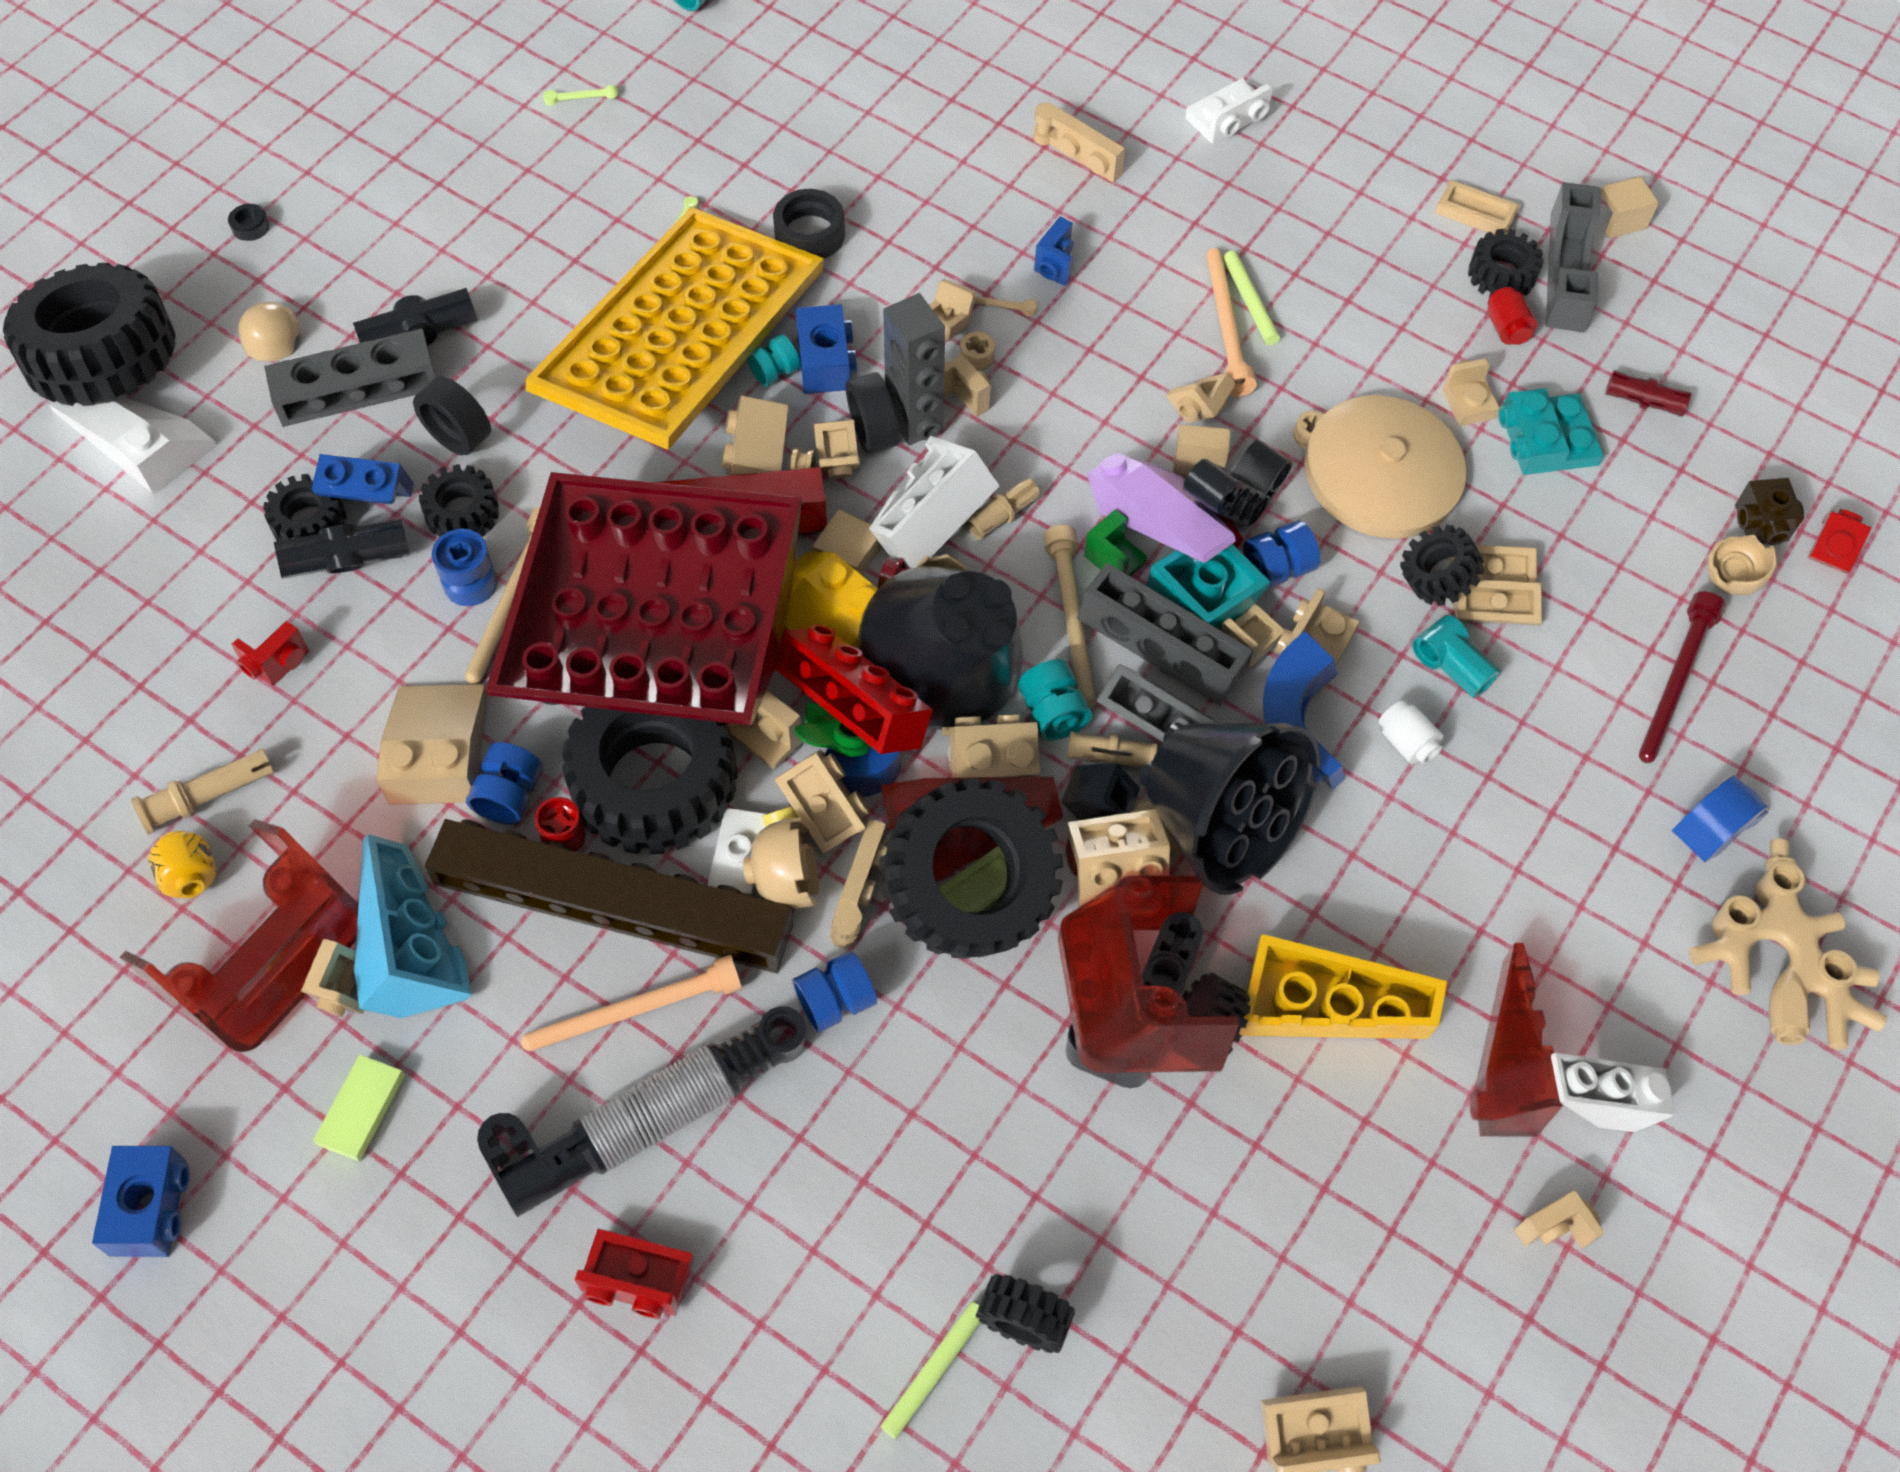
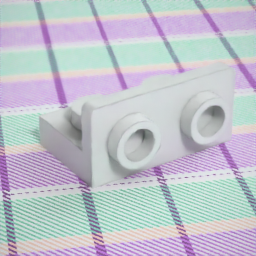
[1185,78,1273,144]

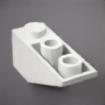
[1551,1053,1676,1132]

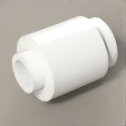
[1378,700,1443,765]

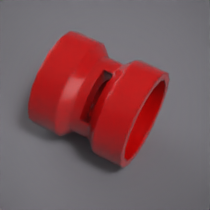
[534,797,586,852]

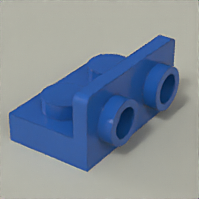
[312,454,413,504]

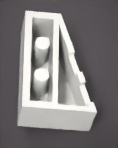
[869,436,999,569]

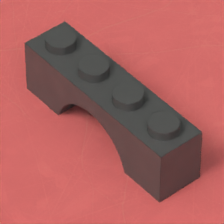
[1545,182,1601,332]

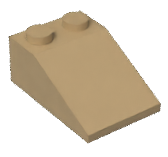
[376,684,486,805]

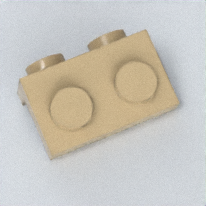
[942,714,1040,780]
[774,749,870,854]
[1261,1386,1381,1472]

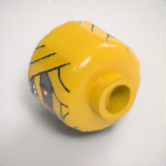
[148,831,217,899]

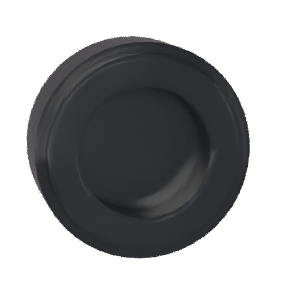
[228,204,270,241]

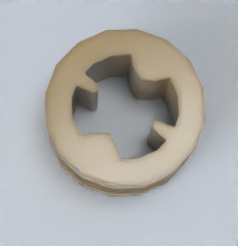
[960,331,995,371]
[1293,411,1324,449]
[790,448,816,470]

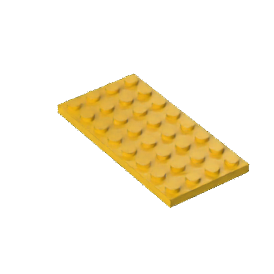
[526,207,824,450]

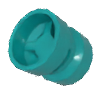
[747,334,801,387]

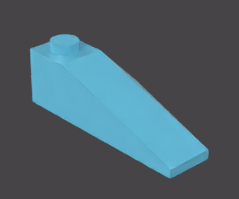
[354,834,472,1018]

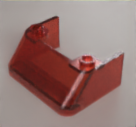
[119,819,359,1052]
[1058,875,1239,1073]

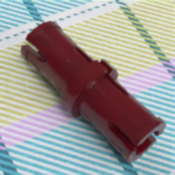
[1605,370,1692,417]

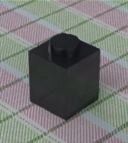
[1061,763,1140,820]

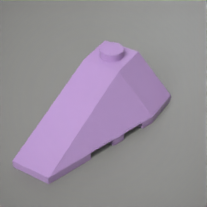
[1087,453,1236,563]

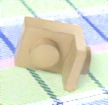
[1442,358,1499,426]
[1514,1190,1604,1248]

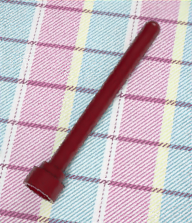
[1639,591,1726,763]

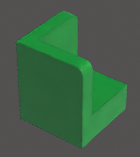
[1084,509,1147,577]

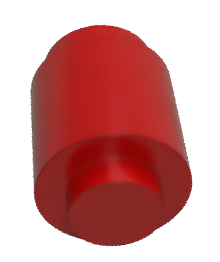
[1487,287,1538,345]

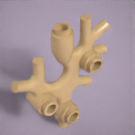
[1689,839,1888,1050]

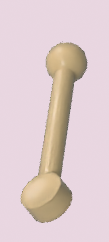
[974,296,1037,316]

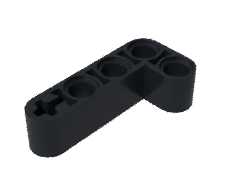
[1183,439,1293,526]
[1065,912,1203,1089]

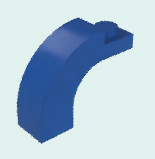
[1263,631,1346,790]

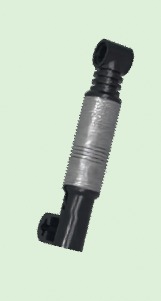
[477,1006,806,1217]

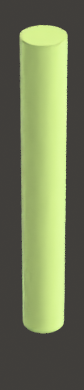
[1223,251,1280,345]
[880,1301,981,1439]

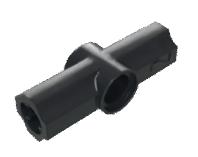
[353,288,478,345]
[273,519,409,579]

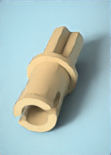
[965,478,1040,540]

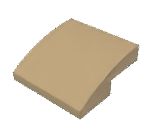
[1450,545,1542,625]

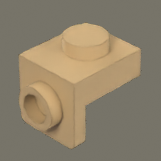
[929,279,976,341]
[944,355,992,417]
[1166,373,1236,423]
[814,420,860,479]
[1221,604,1285,669]
[301,939,364,1017]

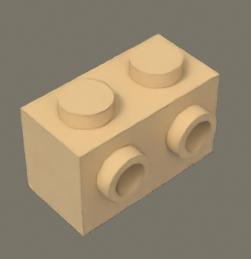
[721,395,788,476]

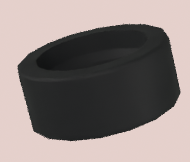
[773,188,845,258]
[845,372,900,454]
[413,376,491,455]

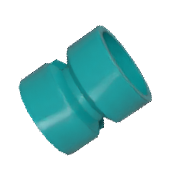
[1018,659,1093,741]

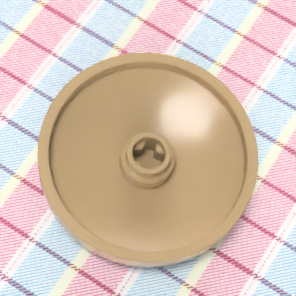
[1304,395,1467,539]

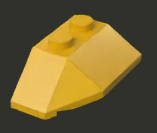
[784,551,878,649]

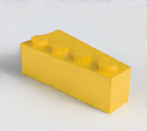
[1238,934,1447,1039]

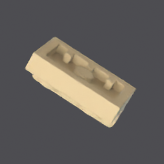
[1275,588,1360,692]
[726,690,803,769]

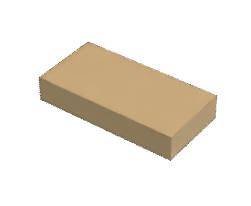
[1435,180,1520,235]

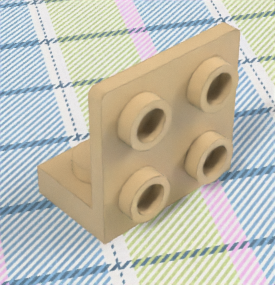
[1068,809,1170,924]

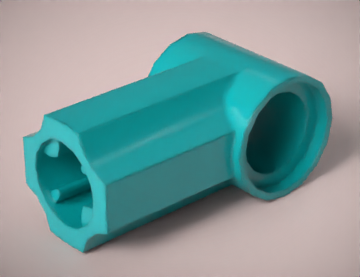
[1412,615,1501,698]

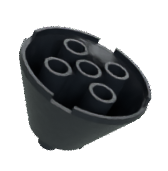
[858,566,1023,730]
[1140,722,1320,895]

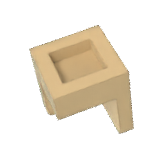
[1601,176,1659,238]

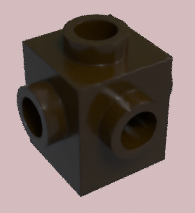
[1735,478,1804,545]

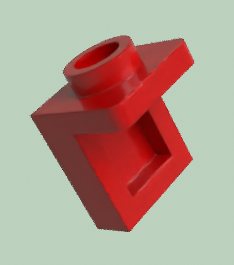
[1807,509,1872,574]
[231,621,310,686]

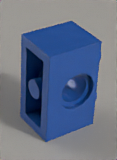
[795,304,857,394]
[92,1145,190,1257]

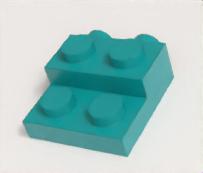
[1499,388,1604,475]

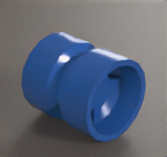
[1243,520,1321,589]
[431,529,498,606]
[466,742,543,825]
[792,950,877,1033]

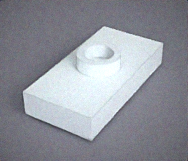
[708,808,766,897]

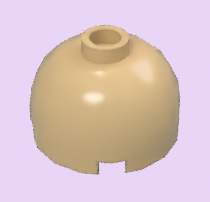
[743,817,819,909]

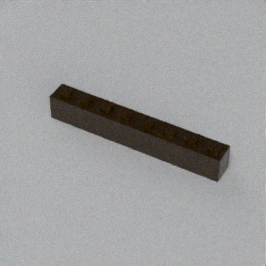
[425,819,793,974]

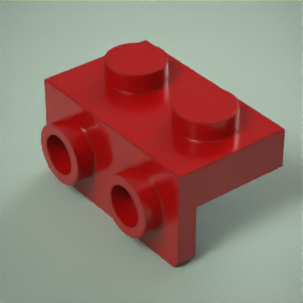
[574,1228,694,1319]

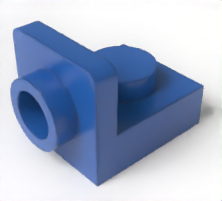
[1034,216,1074,286]

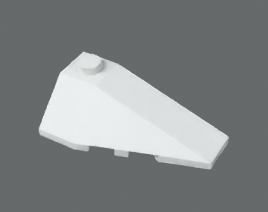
[49,395,217,495]

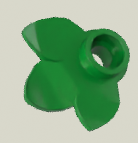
[794,702,872,757]

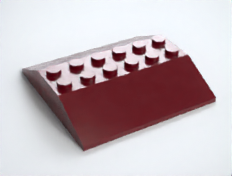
[485,472,802,726]

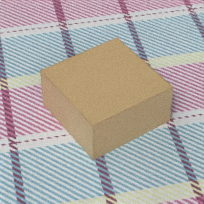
[1173,425,1230,476]
[812,509,882,575]

